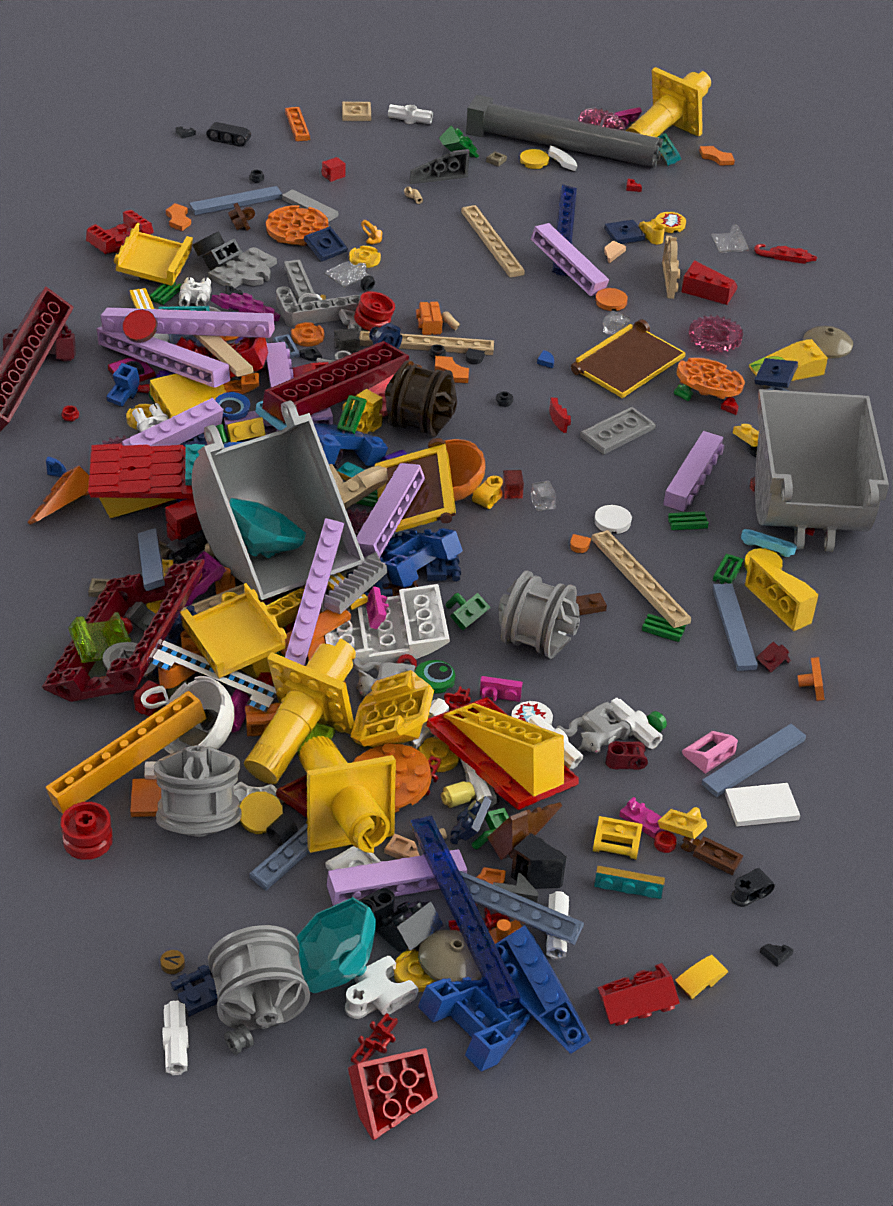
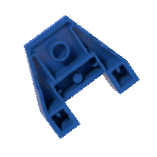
[313,423,388,466]
[380,528,463,588]
[418,976,533,1071]

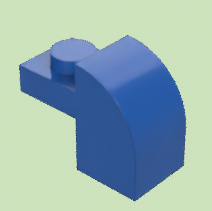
[106,363,139,407]

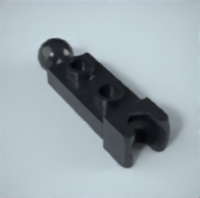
[166,530,208,564]

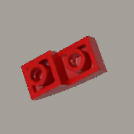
[549,398,571,433]

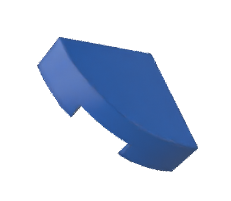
[537,350,554,368]
[46,457,67,477]

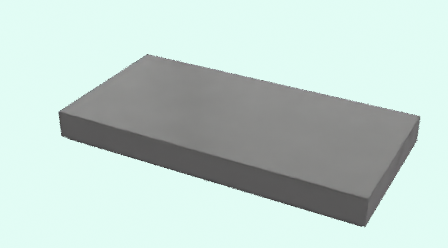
[580,407,656,455]

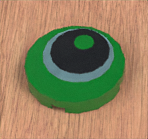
[415,660,456,694]

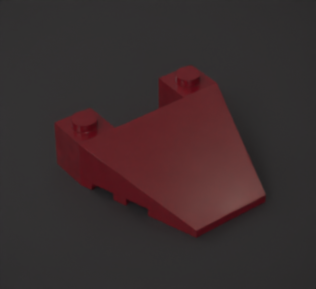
[3,323,76,361]

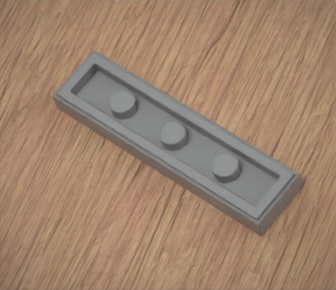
[282,189,338,222]

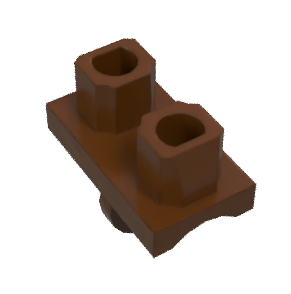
[227,203,255,231]

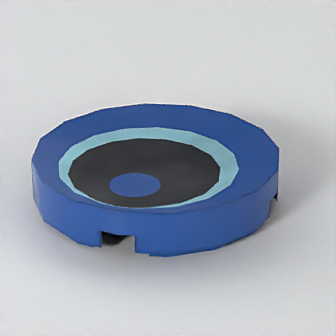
[215,392,250,420]

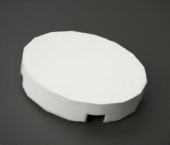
[595,505,632,534]

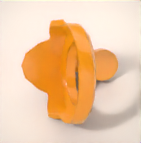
[361,220,383,245]

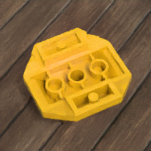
[350,670,434,748]

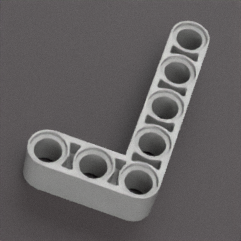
[276,286,360,327]

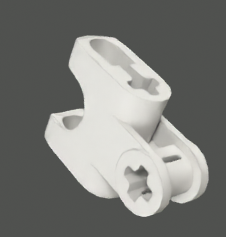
[345,956,419,1019]

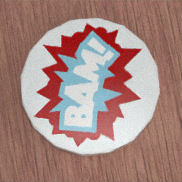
[512,701,553,726]

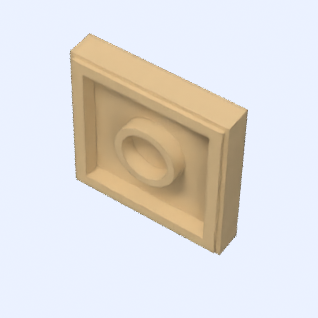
[342,102,371,121]

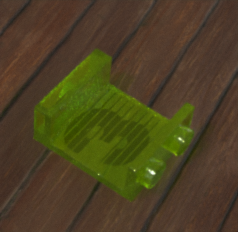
[68,612,132,663]

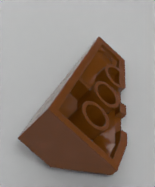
[487,802,562,860]

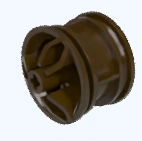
[385,360,457,437]

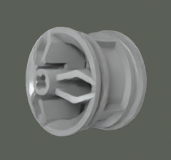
[498,570,580,659]
[154,745,242,837]
[208,925,310,1030]

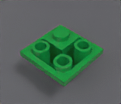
[439,126,479,158]

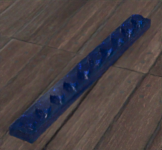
[552,184,577,276]
[410,815,521,1008]

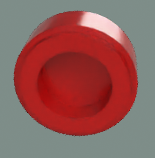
[654,831,677,853]

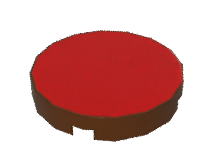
[123,309,158,343]

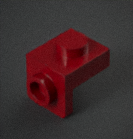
[756,641,791,673]

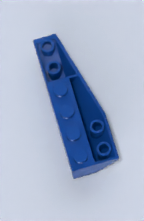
[485,925,591,1054]

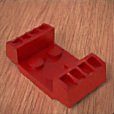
[86,210,154,254]

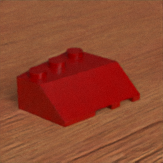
[681,260,738,305]
[211,337,268,380]
[597,963,680,1026]
[348,1048,438,1140]

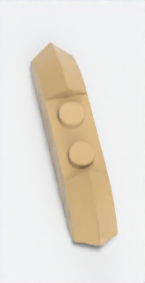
[338,466,388,509]

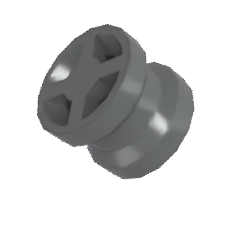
[224,1024,254,1055]

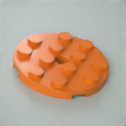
[266,205,328,246]
[676,358,745,399]
[352,743,432,813]

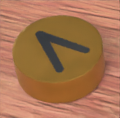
[160,950,185,974]

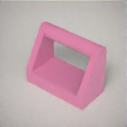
[682,731,738,774]

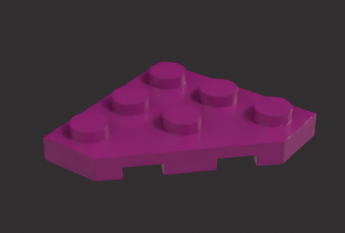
[211,293,281,321]
[184,551,227,607]

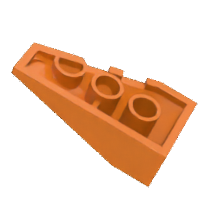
[27,466,89,525]

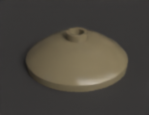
[803,326,853,358]
[418,930,488,982]

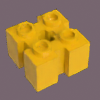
[342,389,383,434]

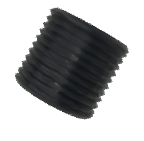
[266,814,298,846]

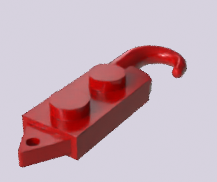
[754,244,817,264]

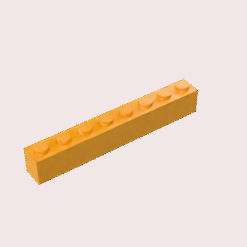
[45,690,207,814]

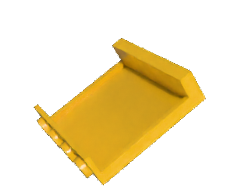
[114,223,193,286]
[150,374,226,419]
[180,583,287,678]

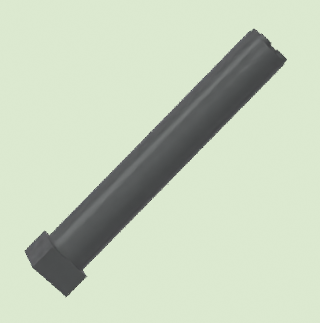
[466,95,663,168]

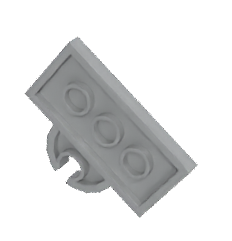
[208,247,277,288]

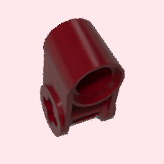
[605,741,648,770]

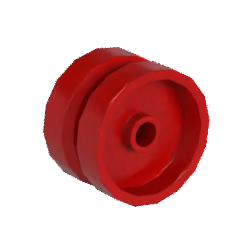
[354,291,395,331]
[60,802,113,860]

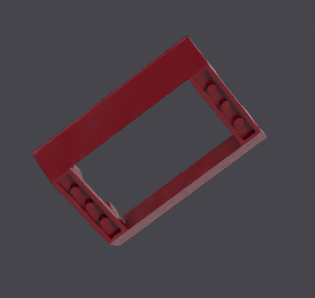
[42,559,205,702]

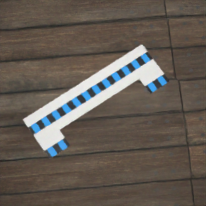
[149,641,276,712]

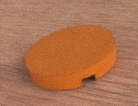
[595,288,628,311]
[291,322,325,347]

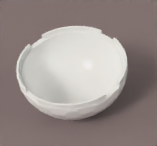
[164,676,234,754]

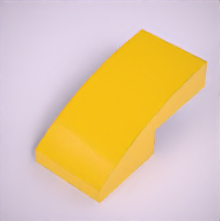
[675,955,728,999]

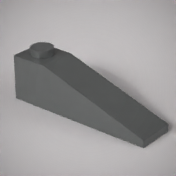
[410,149,469,184]

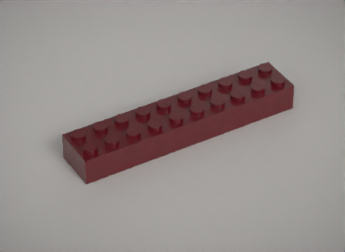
[0,286,74,432]
[262,341,409,424]

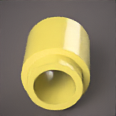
[441,781,475,808]

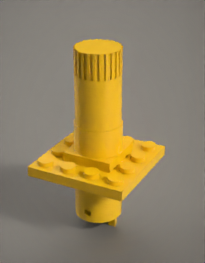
[626,67,711,137]
[244,638,356,785]
[299,736,396,853]

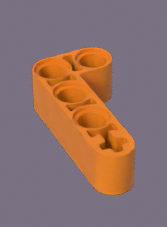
[158,630,204,689]

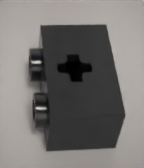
[202,238,243,271]

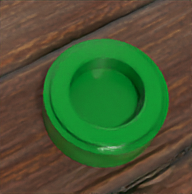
[647,711,667,733]

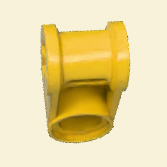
[639,219,665,245]
[472,476,503,509]

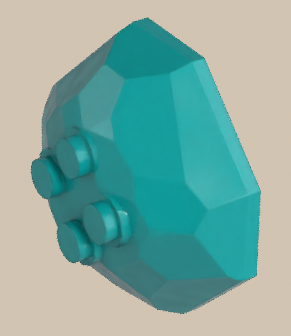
[229,498,306,558]
[296,897,376,993]

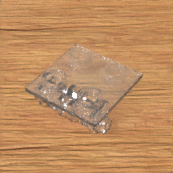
[711,225,749,253]
[324,261,369,287]

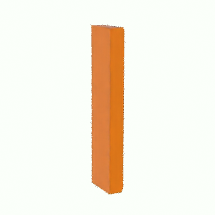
[285,107,310,141]
[280,610,351,657]

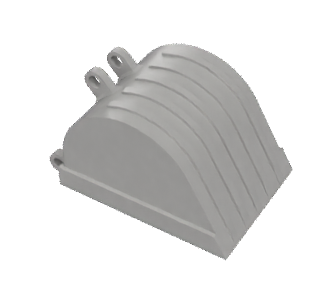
[755,389,889,552]
[192,401,365,600]

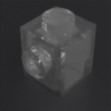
[603,311,630,335]
[530,481,556,512]

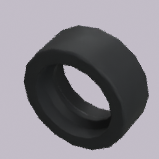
[192,231,225,256]

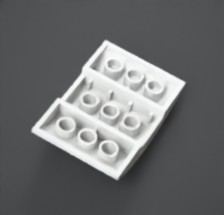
[321,584,450,665]

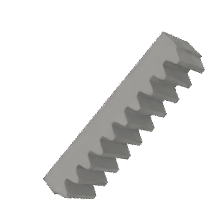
[284,260,315,303]
[323,557,387,614]

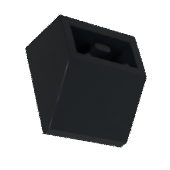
[511,833,567,889]
[375,900,444,951]

